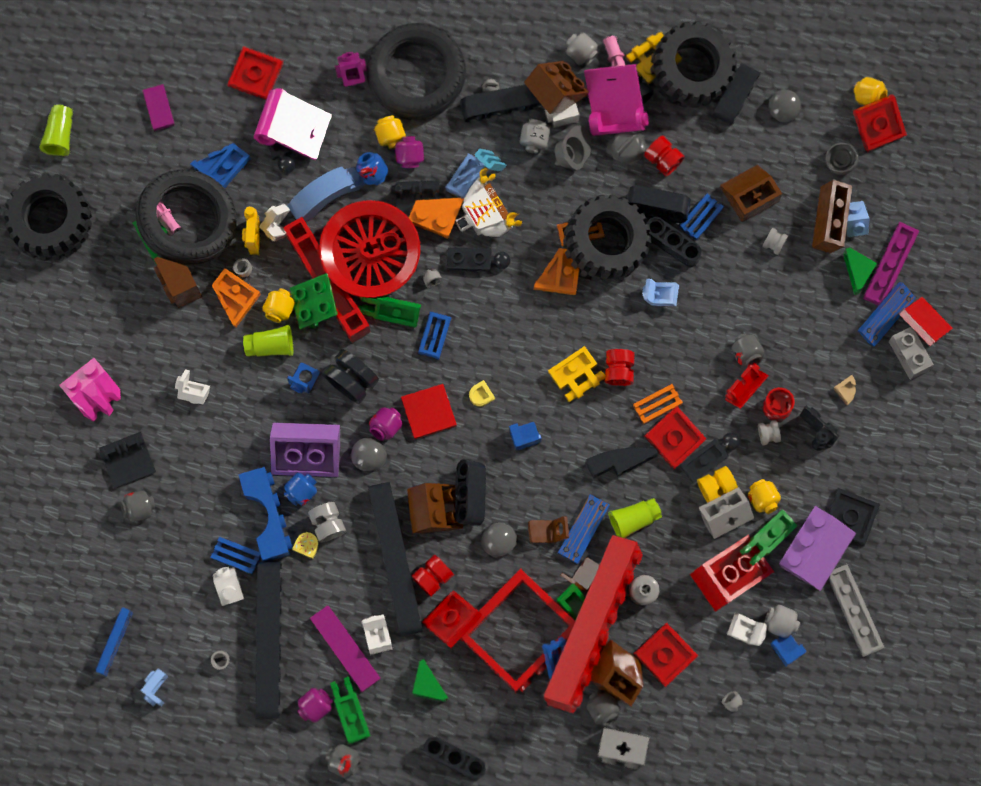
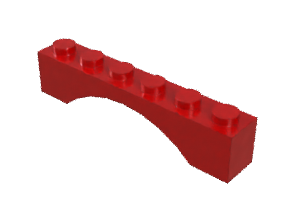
[283,217,371,343]

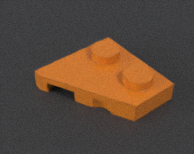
[409,198,464,238]
[534,248,579,295]
[212,268,261,328]

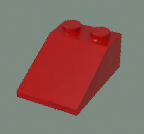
[690,535,774,612]

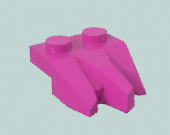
[59,358,120,422]

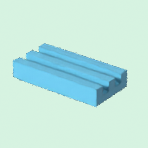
[475,149,507,171]

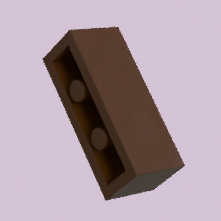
[812,180,852,253]

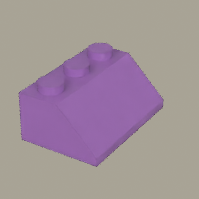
[270,423,340,477]
[779,506,856,591]

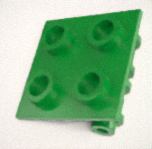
[290,273,338,329]

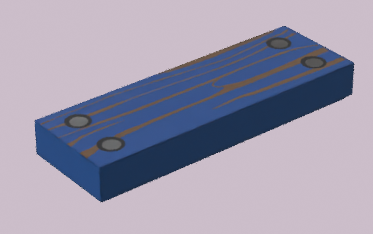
[858,282,916,346]
[558,494,610,564]
[96,607,133,676]

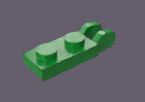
[358,296,421,327]
[740,509,798,566]
[330,676,371,744]

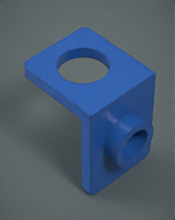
[287,363,320,394]

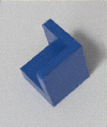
[509,422,542,451]
[770,634,807,666]

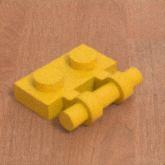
[626,32,682,84]
[242,206,260,255]
[548,346,605,402]

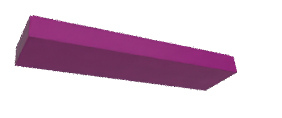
[863,222,919,306]
[310,605,381,692]

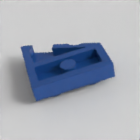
[190,143,251,189]

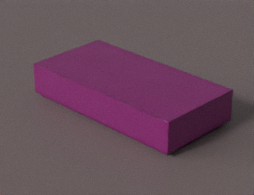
[143,84,175,131]

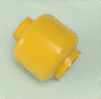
[854,77,888,106]
[374,116,406,149]
[263,289,295,323]
[748,479,781,514]

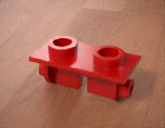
[725,363,768,409]

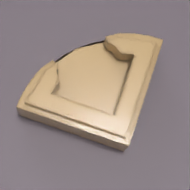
[833,375,856,406]

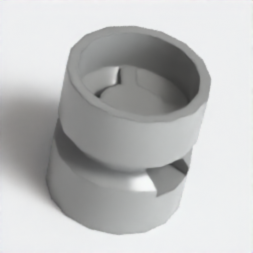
[308,502,346,543]

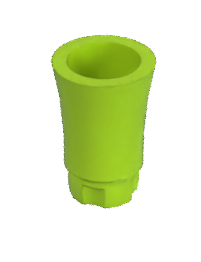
[39,105,72,156]
[243,325,294,357]
[608,498,662,538]

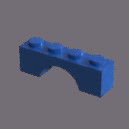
[238,467,293,562]

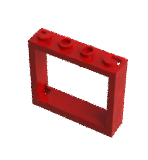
[460,569,576,693]

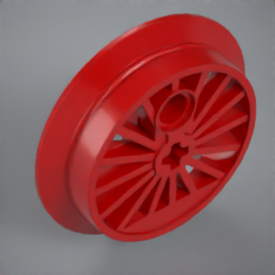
[319,200,420,298]

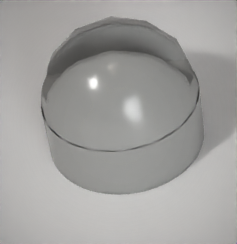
[482,79,499,93]
[233,258,252,278]
[423,269,442,288]
[211,650,230,669]
[722,691,742,712]

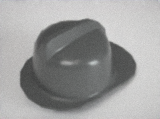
[554,125,591,170]
[606,131,648,166]

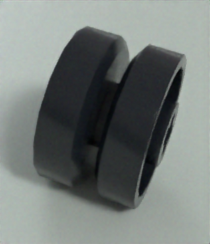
[322,349,379,404]

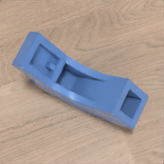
[287,167,365,221]

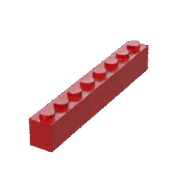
[544,535,642,713]

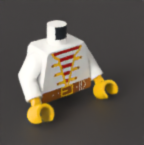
[456,168,522,237]

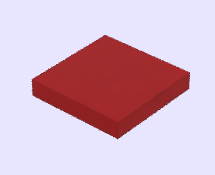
[227,46,284,100]
[853,94,907,152]
[900,297,953,346]
[401,384,457,439]
[644,406,706,469]
[422,590,482,648]
[634,623,698,687]

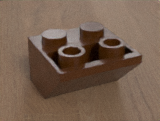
[524,61,589,114]
[720,165,782,222]
[153,257,202,308]
[407,483,463,534]
[590,639,643,707]

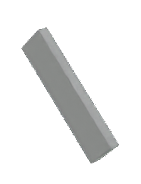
[828,564,885,657]

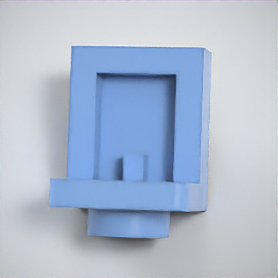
[846,201,869,237]
[642,279,679,306]
[141,669,168,706]

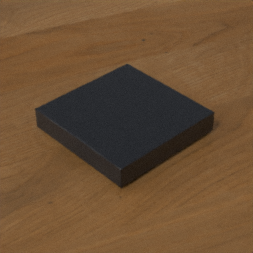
[828,488,880,546]

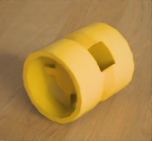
[697,466,738,503]

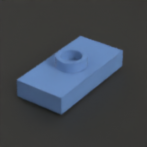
[445,153,486,199]

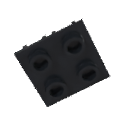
[395,181,440,218]
[800,405,839,451]
[99,432,156,489]

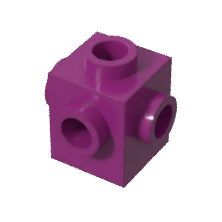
[335,52,367,87]

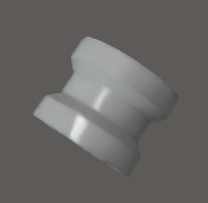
[762,228,788,255]
[758,420,781,445]

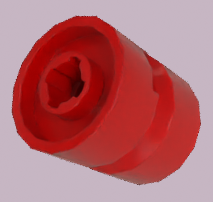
[644,135,685,177]
[605,349,635,386]
[763,387,795,422]
[411,554,454,597]

